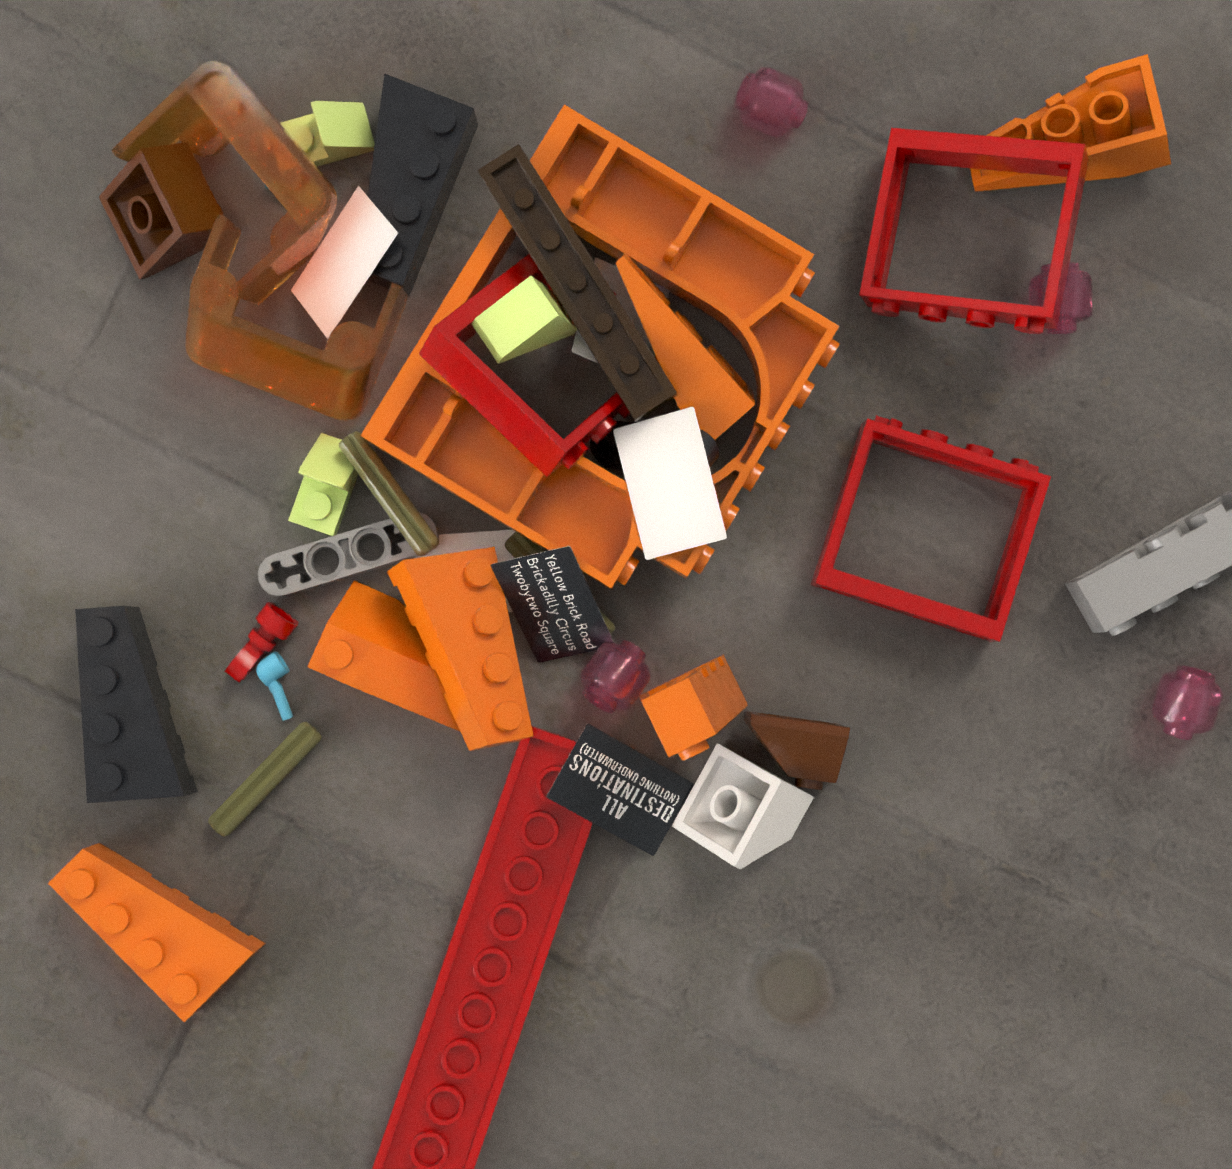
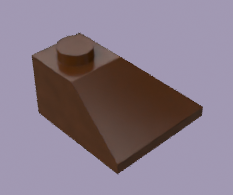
[744,711,850,790]

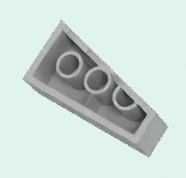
[1064,490,1232,636]

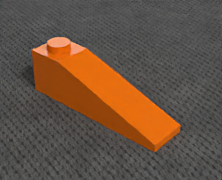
[970,54,1171,192]
[616,253,755,440]
[307,580,460,731]

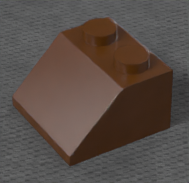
[99,142,229,279]

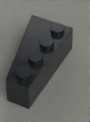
[367,74,478,297]
[75,606,198,803]

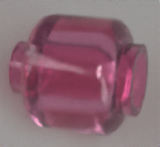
[734,66,808,137]
[1029,262,1093,334]
[580,640,651,714]
[1152,665,1223,740]

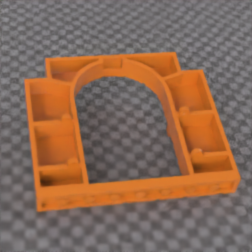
[360,104,840,590]

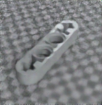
[258,512,439,597]

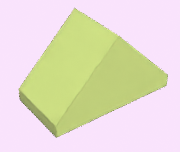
[472,276,577,364]

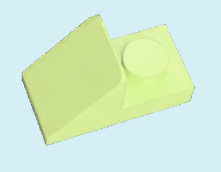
[271,101,375,175]
[288,433,358,536]

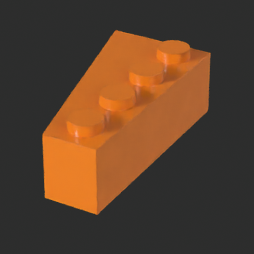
[387,547,533,751]
[639,654,748,761]
[48,843,266,1022]

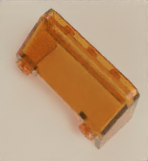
[111,61,337,304]
[185,214,409,421]

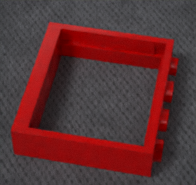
[859,128,1089,334]
[419,254,660,477]
[811,415,1051,642]

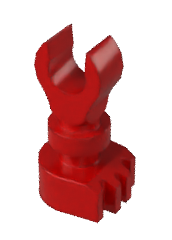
[224,602,299,683]

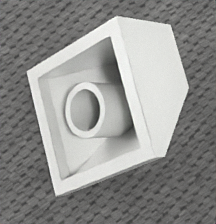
[672,743,814,869]

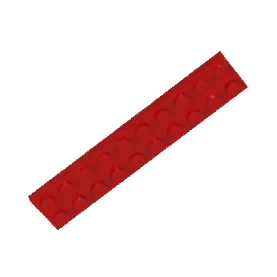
[372,725,593,1169]

